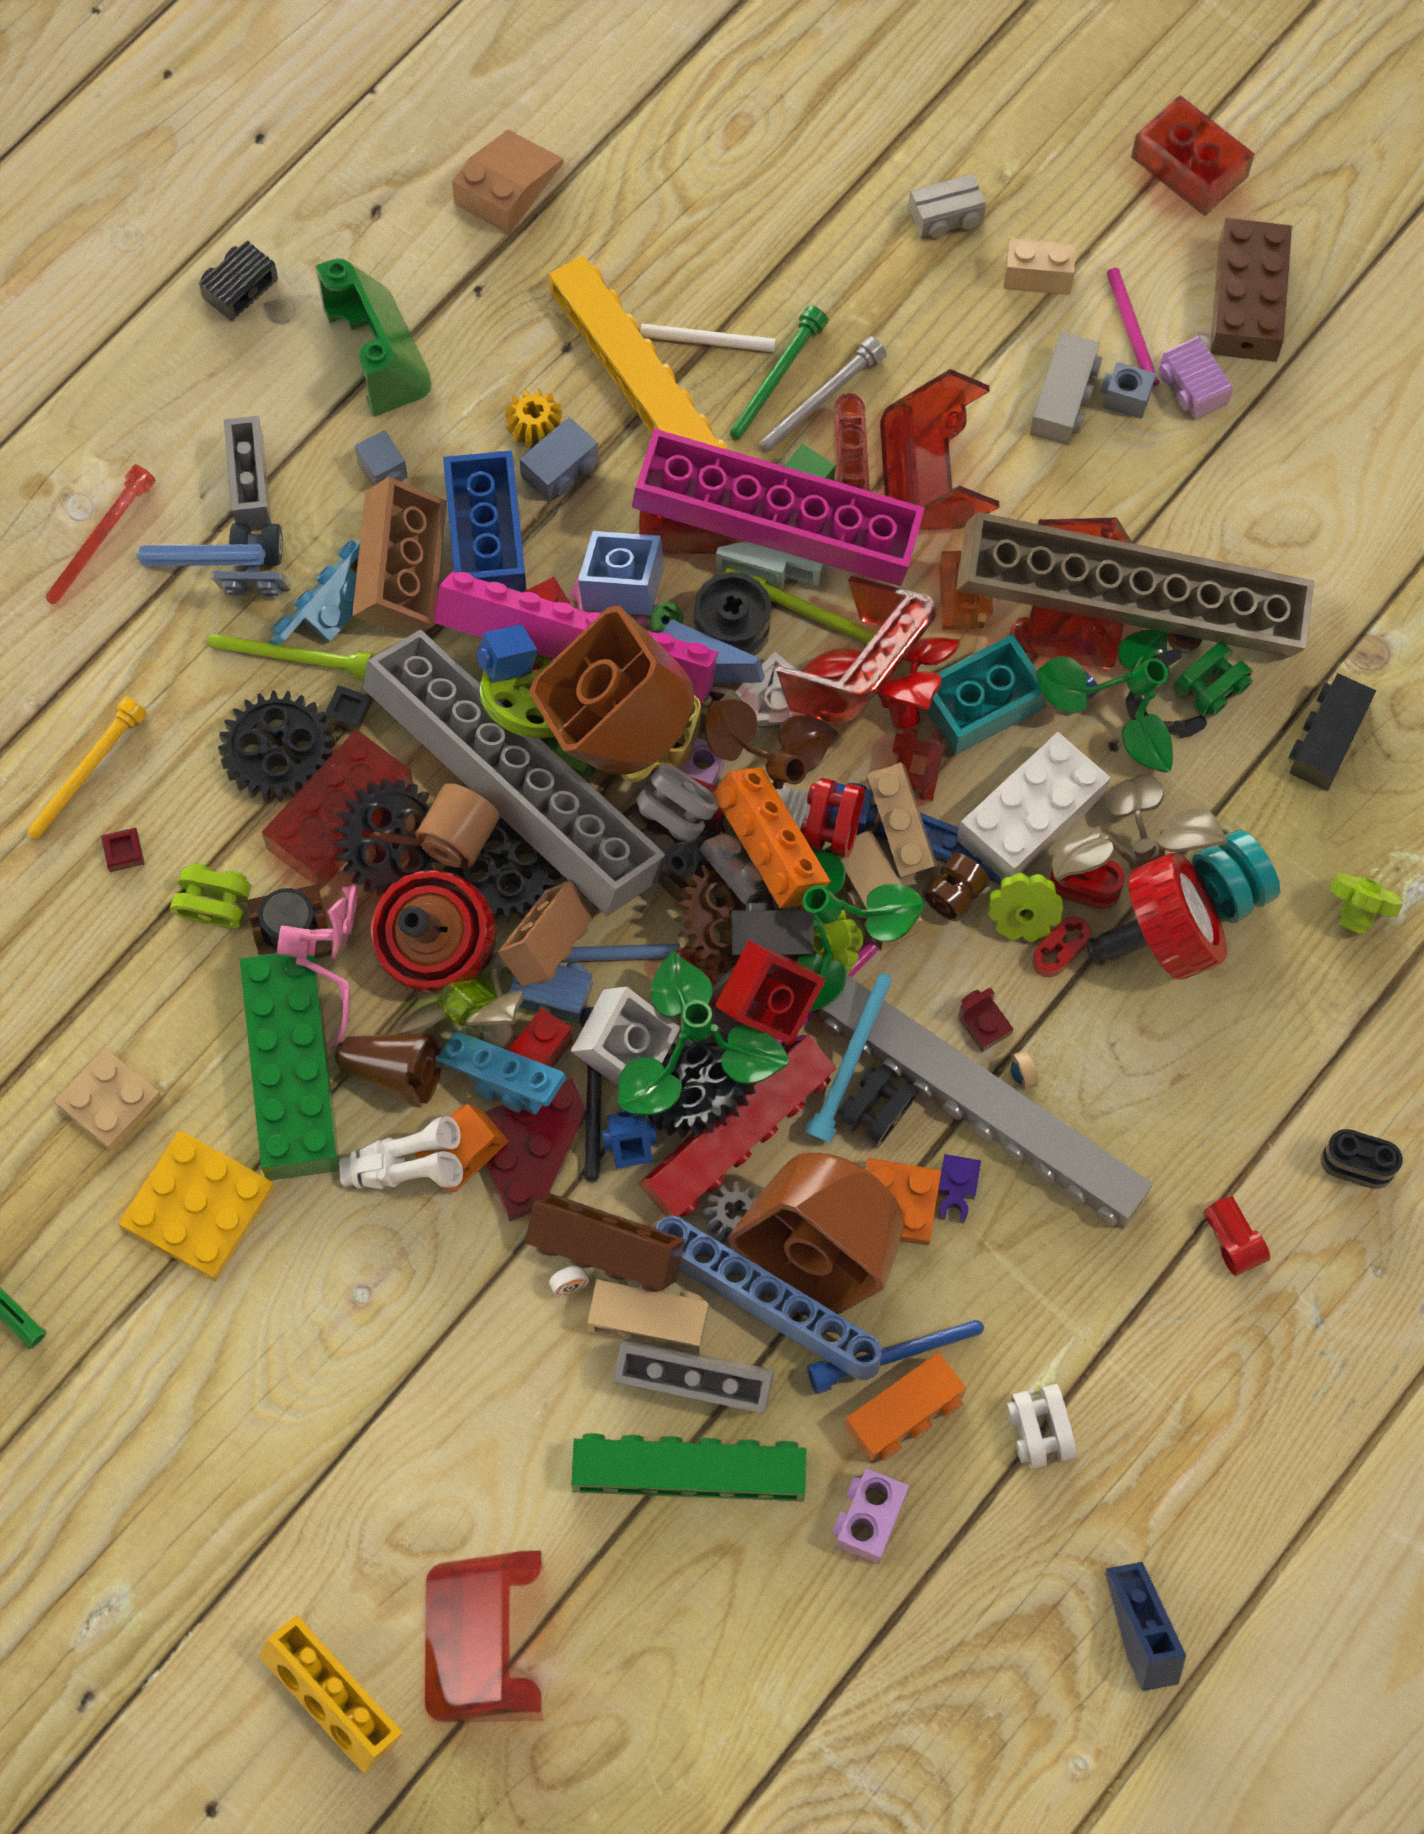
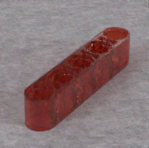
[833,393,870,491]

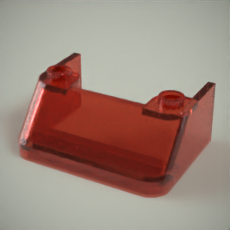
[880,369,1000,530]
[776,575,936,724]

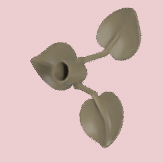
[1053,775,1227,882]
[396,950,524,1050]

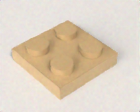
[54,1047,161,1151]

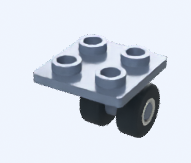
[212,523,290,596]

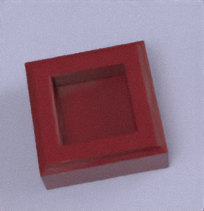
[101,827,145,872]

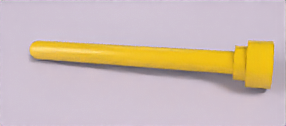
[28,697,148,839]

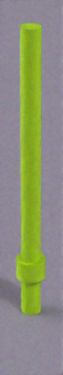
[724,567,912,663]

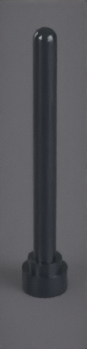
[581,1007,602,1183]

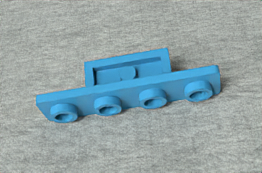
[268,539,360,645]
[437,1031,566,1115]

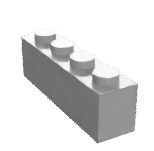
[613,1339,775,1414]

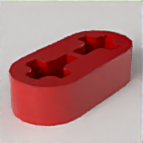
[1032,916,1091,978]

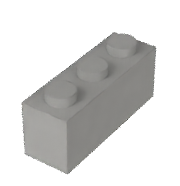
[1030,332,1103,445]
[224,416,271,529]

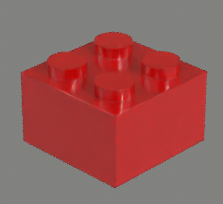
[715,940,826,1045]

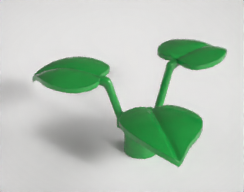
[1037,629,1173,773]
[797,850,925,1012]
[618,951,789,1116]

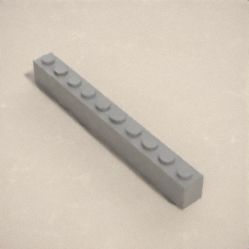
[819,975,1153,1229]

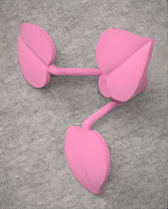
[277,884,357,1049]

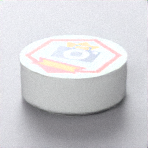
[549,1265,589,1297]

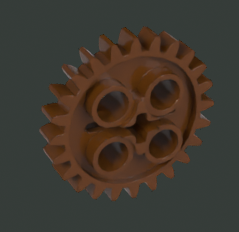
[674,861,778,974]

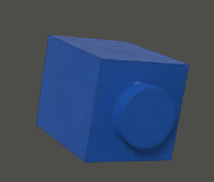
[477,624,537,682]

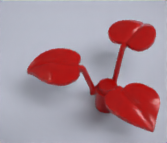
[800,637,960,729]

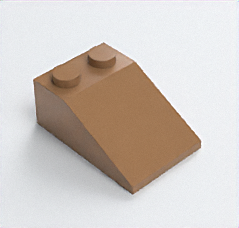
[452,129,564,234]

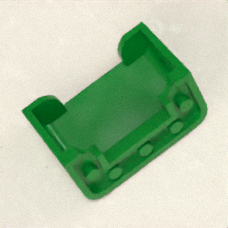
[315,258,431,417]

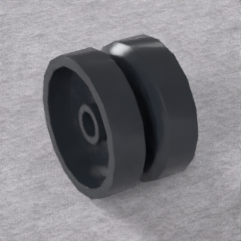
[694,572,772,656]

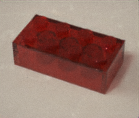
[262,729,414,890]

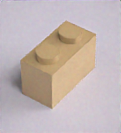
[1003,238,1076,295]

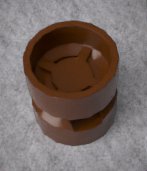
[922,852,990,922]

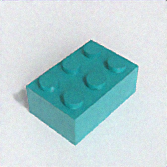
[926,634,1047,755]

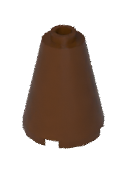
[335,1033,442,1107]

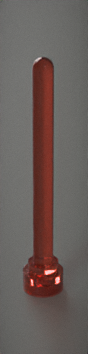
[46,464,156,604]

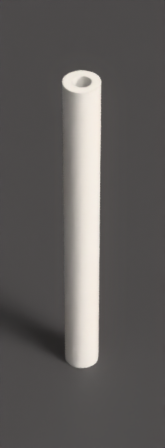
[640,324,776,352]

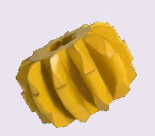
[505,388,563,448]

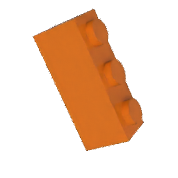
[844,1352,966,1463]

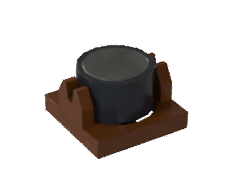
[247,884,332,958]

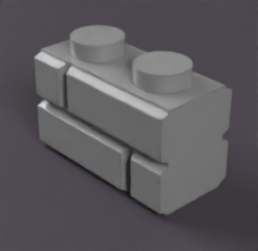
[908,174,986,238]

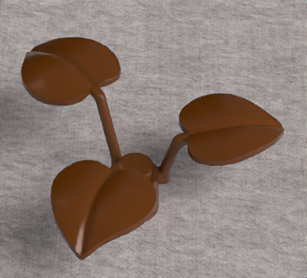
[704,699,839,833]

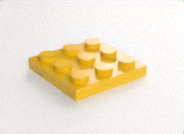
[118,1130,276,1281]

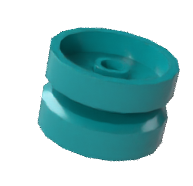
[1191,829,1281,923]

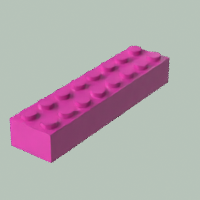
[631,428,925,586]

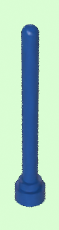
[807,1320,984,1394]

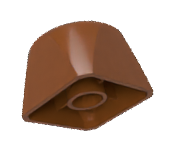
[529,606,694,775]
[728,1153,904,1315]

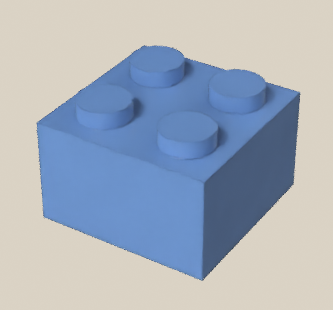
[578,531,664,615]

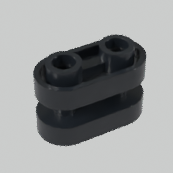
[838,1065,919,1149]
[1320,1129,1403,1189]

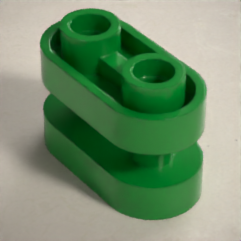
[1173,641,1253,717]

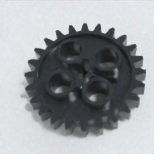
[218,690,336,802]
[332,779,441,896]
[444,817,561,923]
[648,1034,756,1138]

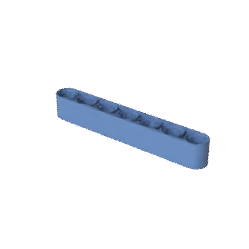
[655,1216,882,1380]

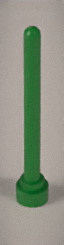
[730,305,829,440]

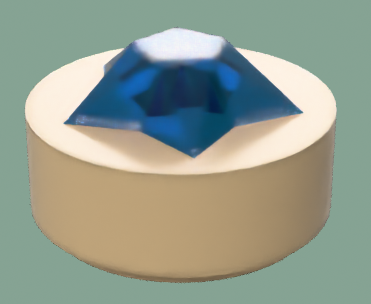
[1010,1051,1038,1090]

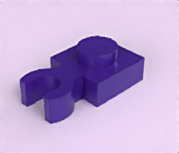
[938,1154,981,1224]

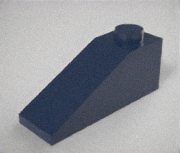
[1105,1562,1186,1691]

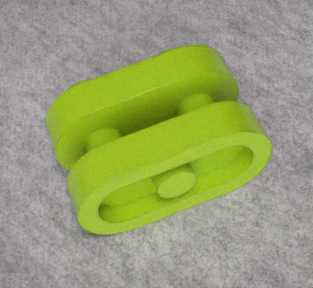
[170,863,252,929]

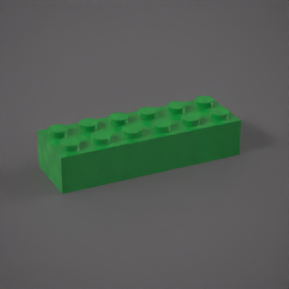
[239,953,340,1181]

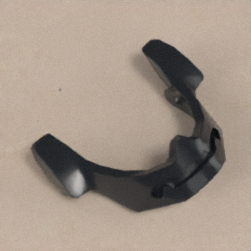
[1126,649,1207,738]

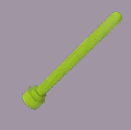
[207,634,374,680]

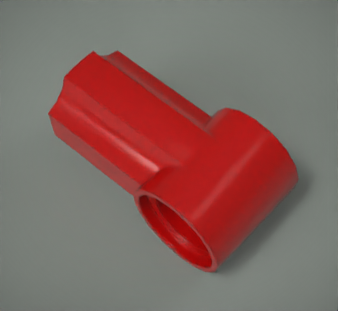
[1203,1196,1270,1277]

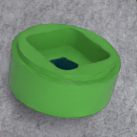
[646,602,683,633]

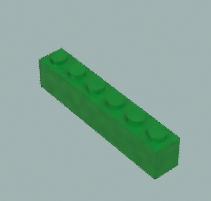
[571,1433,807,1502]

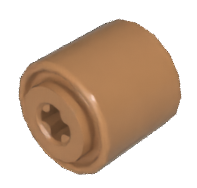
[415,784,500,868]

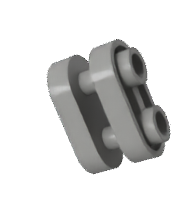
[636,763,719,841]

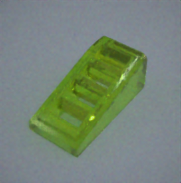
[436,974,504,1027]

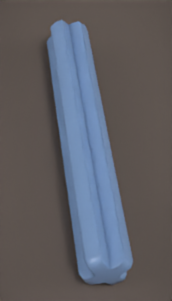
[137,544,266,566]

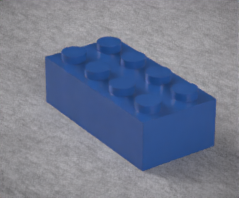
[443,450,527,593]

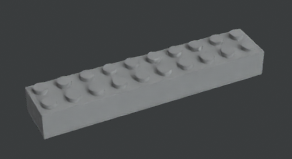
[363,629,665,916]

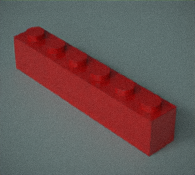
[638,1035,837,1218]

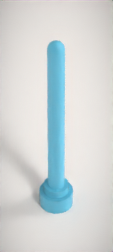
[804,973,892,1143]

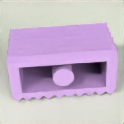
[1159,336,1233,419]

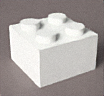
[570,986,681,1086]

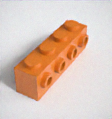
[713,767,831,908]

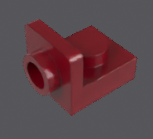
[958,987,1014,1052]

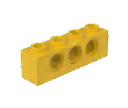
[259,1614,403,1774]

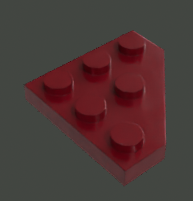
[485,1078,586,1221]

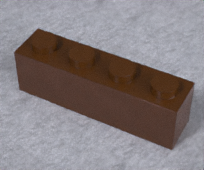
[525,1193,685,1292]

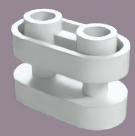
[1006,1384,1077,1469]

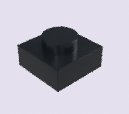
[325,685,372,733]

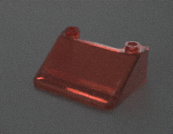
[425,1550,544,1723]

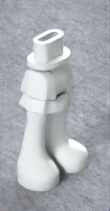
[339,1116,463,1189]

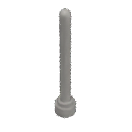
[759,336,887,452]

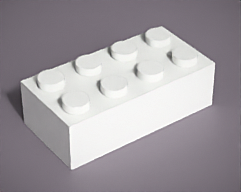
[956,732,1111,879]

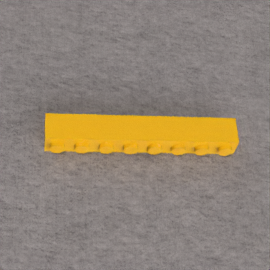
[549,255,728,450]

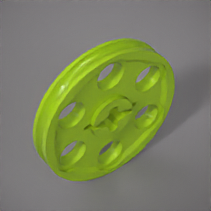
[480,654,555,738]

